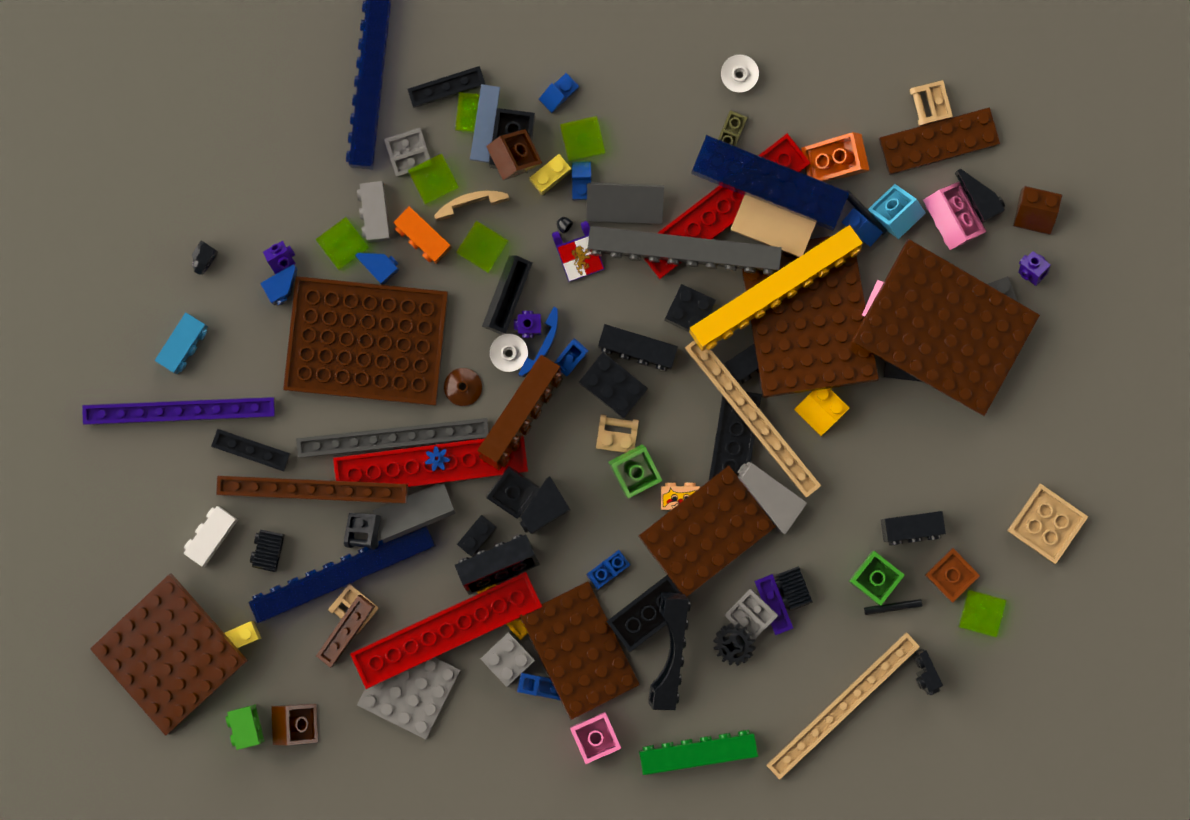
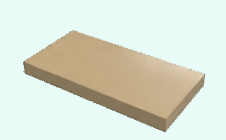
[731,195,816,258]

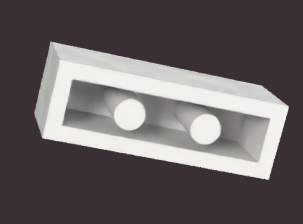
[183,506,238,567]

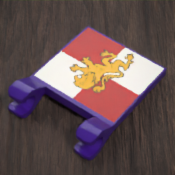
[552,221,604,282]

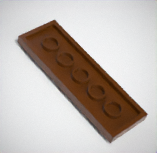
[879,107,1000,175]

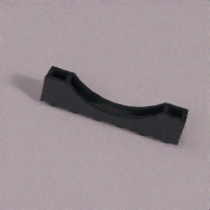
[648,593,691,710]

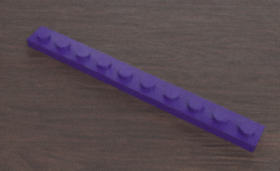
[82,397,275,425]

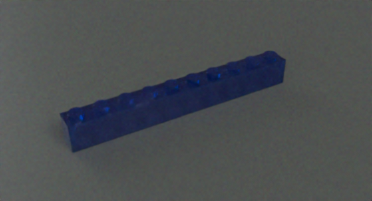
[346,0,391,170]
[248,526,436,623]

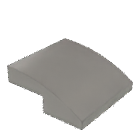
[384,127,432,176]
[725,589,778,639]

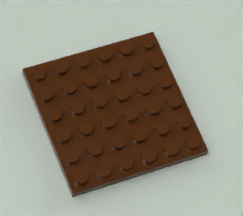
[90,573,248,736]

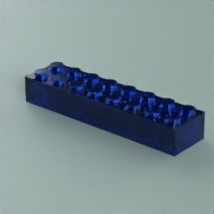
[691,135,850,231]

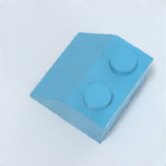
[868,184,926,239]

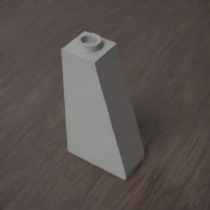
[738,462,807,534]

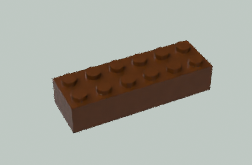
[477,355,563,471]

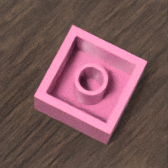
[570,711,621,764]

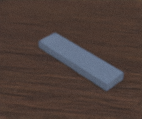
[470,84,500,163]

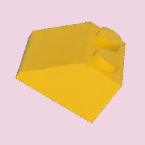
[794,388,850,436]

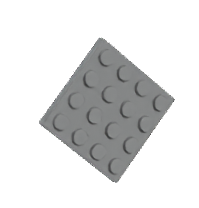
[357,657,460,739]

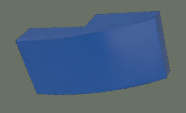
[586,550,630,590]

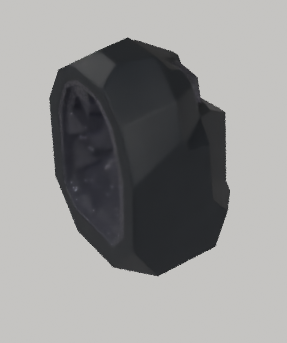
[192,240,218,275]

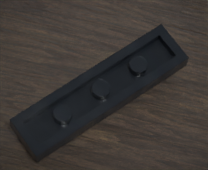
[407,66,486,108]
[211,429,291,471]

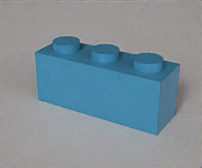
[154,312,208,374]

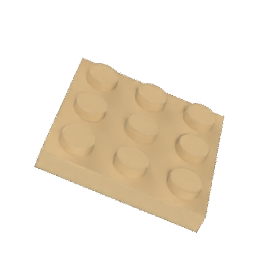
[1007,484,1088,564]

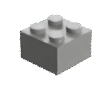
[480,632,536,687]

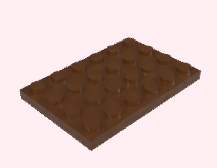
[638,466,775,597]
[520,581,640,720]

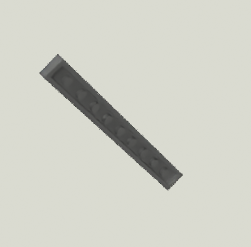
[296,418,489,458]

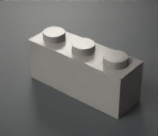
[357,181,391,243]

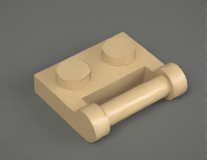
[909,80,953,126]
[596,414,639,453]
[328,584,379,635]

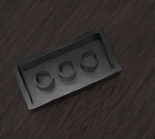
[455,534,540,595]
[606,575,681,652]

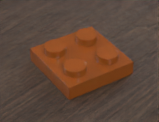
[925,548,980,603]

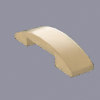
[434,191,509,221]

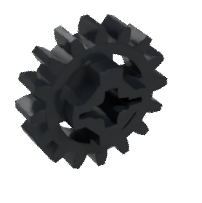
[713,623,756,666]

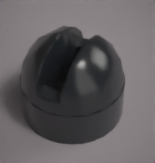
[557,217,573,234]

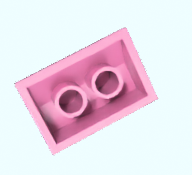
[923,182,986,250]

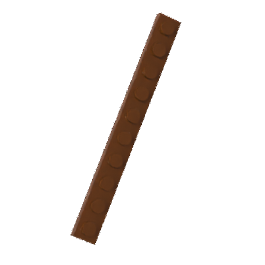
[216,476,408,504]

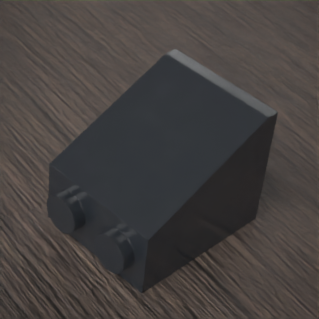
[520,476,571,534]

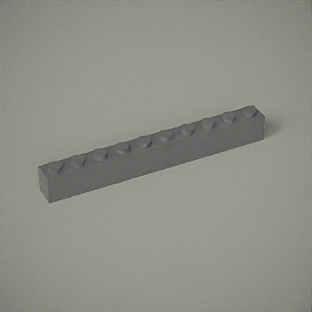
[587,226,782,275]

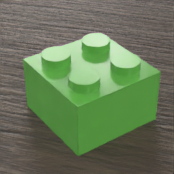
[608,444,662,499]
[849,551,905,606]
[226,704,265,750]

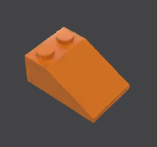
[801,132,870,185]

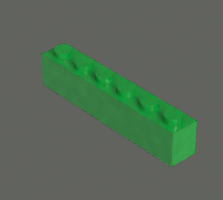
[639,730,758,775]

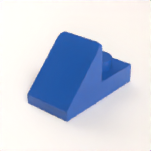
[539,73,579,113]
[572,161,591,200]
[841,208,883,247]
[554,338,588,377]

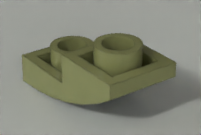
[715,110,748,153]

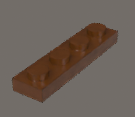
[316,595,375,668]

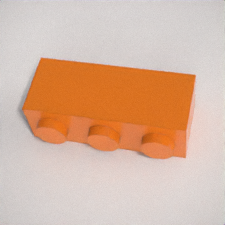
[393,206,452,264]

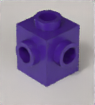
[263,241,296,274]
[1018,251,1051,286]
[514,311,541,338]

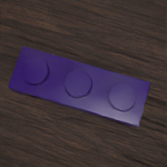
[754,574,793,635]

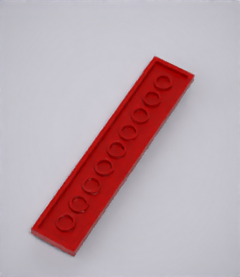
[643,133,811,280]
[333,435,528,487]
[350,572,542,689]

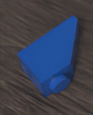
[355,253,399,285]
[260,264,298,305]

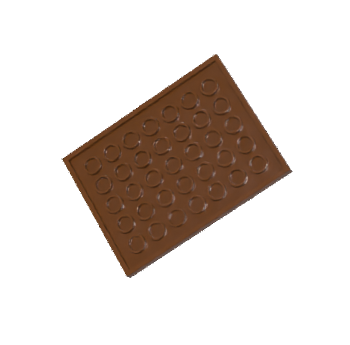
[742,236,878,398]
[852,239,1040,416]
[283,276,448,406]

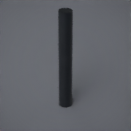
[843,190,888,236]
[864,599,922,615]

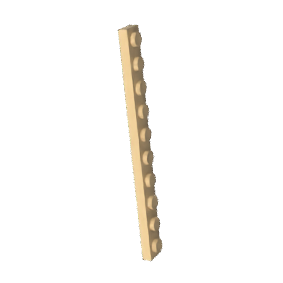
[685,340,821,498]
[766,633,920,780]

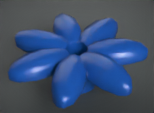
[425,446,450,471]

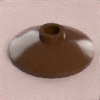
[444,368,482,406]

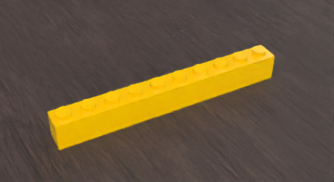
[689,225,863,351]

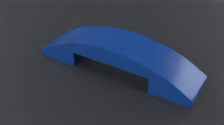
[518,307,558,377]
[517,673,560,700]

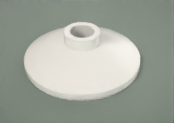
[721,55,759,93]
[490,334,528,372]

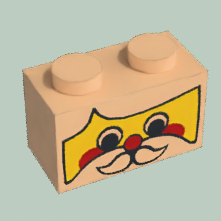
[661,483,700,510]

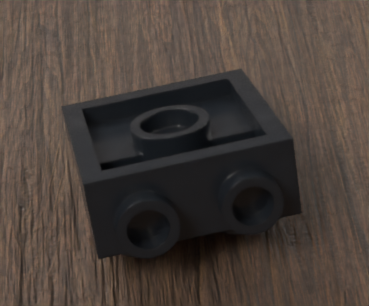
[914,649,943,695]

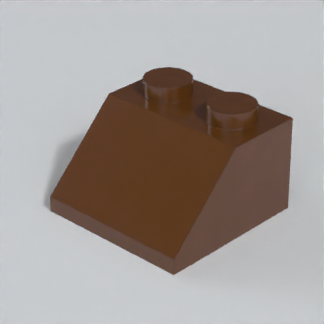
[486,129,542,180]
[1013,186,1062,235]
[271,704,318,746]

